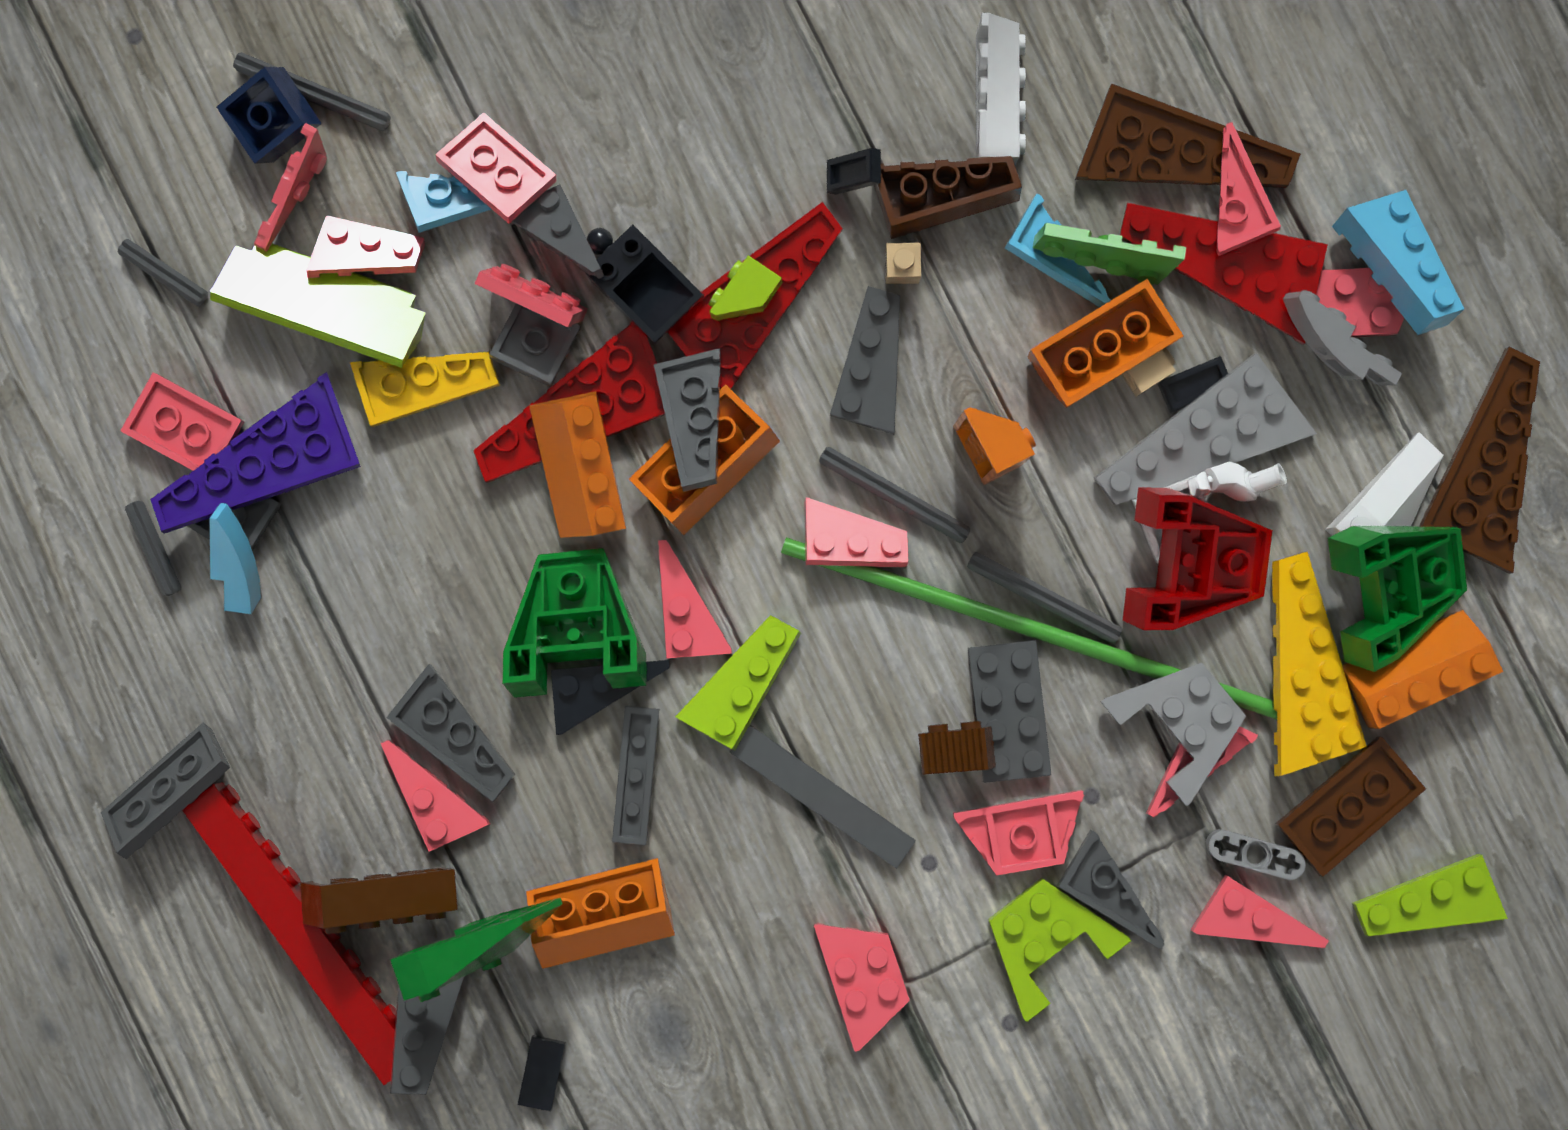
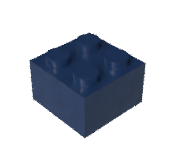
[216,67,322,164]

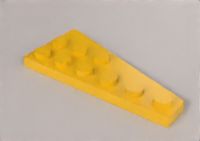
[1272,551,1367,776]

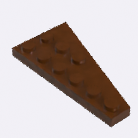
[1075,83,1301,188]
[1418,346,1540,574]

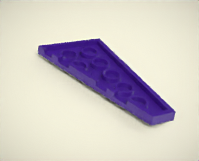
[150,372,361,534]

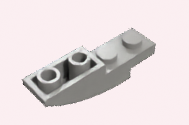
[1283,290,1402,386]

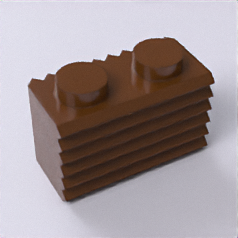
[918,721,996,775]

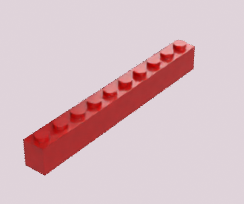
[182,782,396,1086]

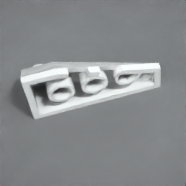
[1325,432,1444,536]

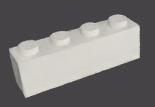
[976,13,1026,165]

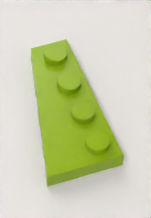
[675,615,801,751]
[1352,854,1508,936]

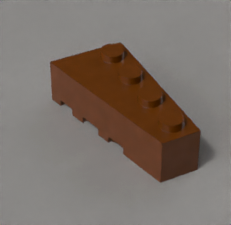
[874,156,1022,239]
[300,867,458,934]

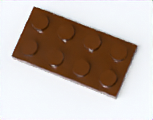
[1275,736,1426,877]

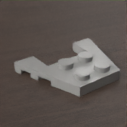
[1100,663,1246,806]

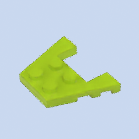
[988,878,1131,1022]

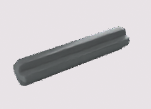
[117,239,208,307]
[125,501,181,596]

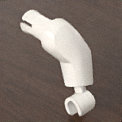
[1187,461,1287,502]

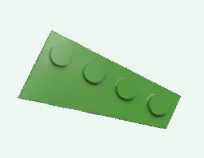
[1032,223,1186,285]

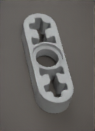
[1206,829,1306,880]

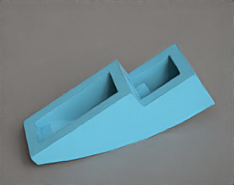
[209,503,261,614]

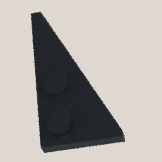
[551,660,670,735]

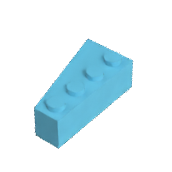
[1332,190,1464,335]

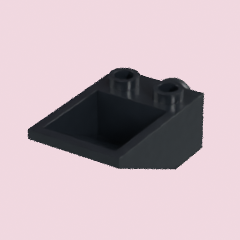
[585,224,704,344]

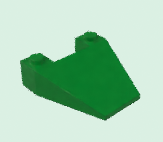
[1328,526,1467,672]
[502,548,646,698]
[390,898,563,1002]

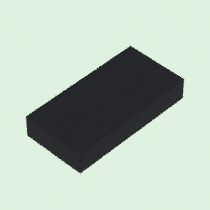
[827,148,881,195]
[1158,356,1228,413]
[518,1035,566,1112]

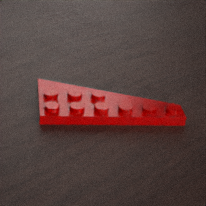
[668,202,843,389]
[1120,202,1328,345]
[473,322,665,483]

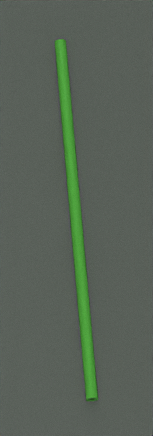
[781,537,1277,720]

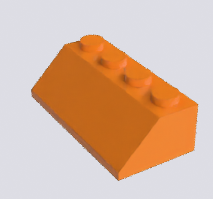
[1027,279,1184,408]
[629,384,780,535]
[530,391,626,538]
[953,407,1036,485]
[1342,610,1504,729]
[526,858,675,969]

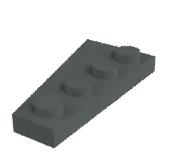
[830,286,900,435]
[654,348,721,492]
[386,664,516,802]

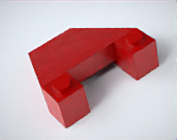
[1122,487,1273,630]

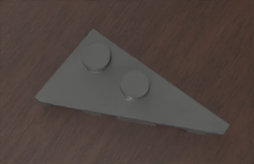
[510,184,604,279]
[1057,829,1165,949]

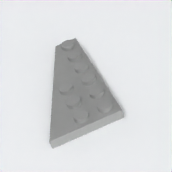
[1094,353,1317,505]

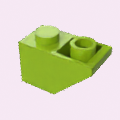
[708,255,782,321]

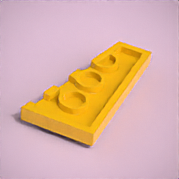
[350,352,500,427]

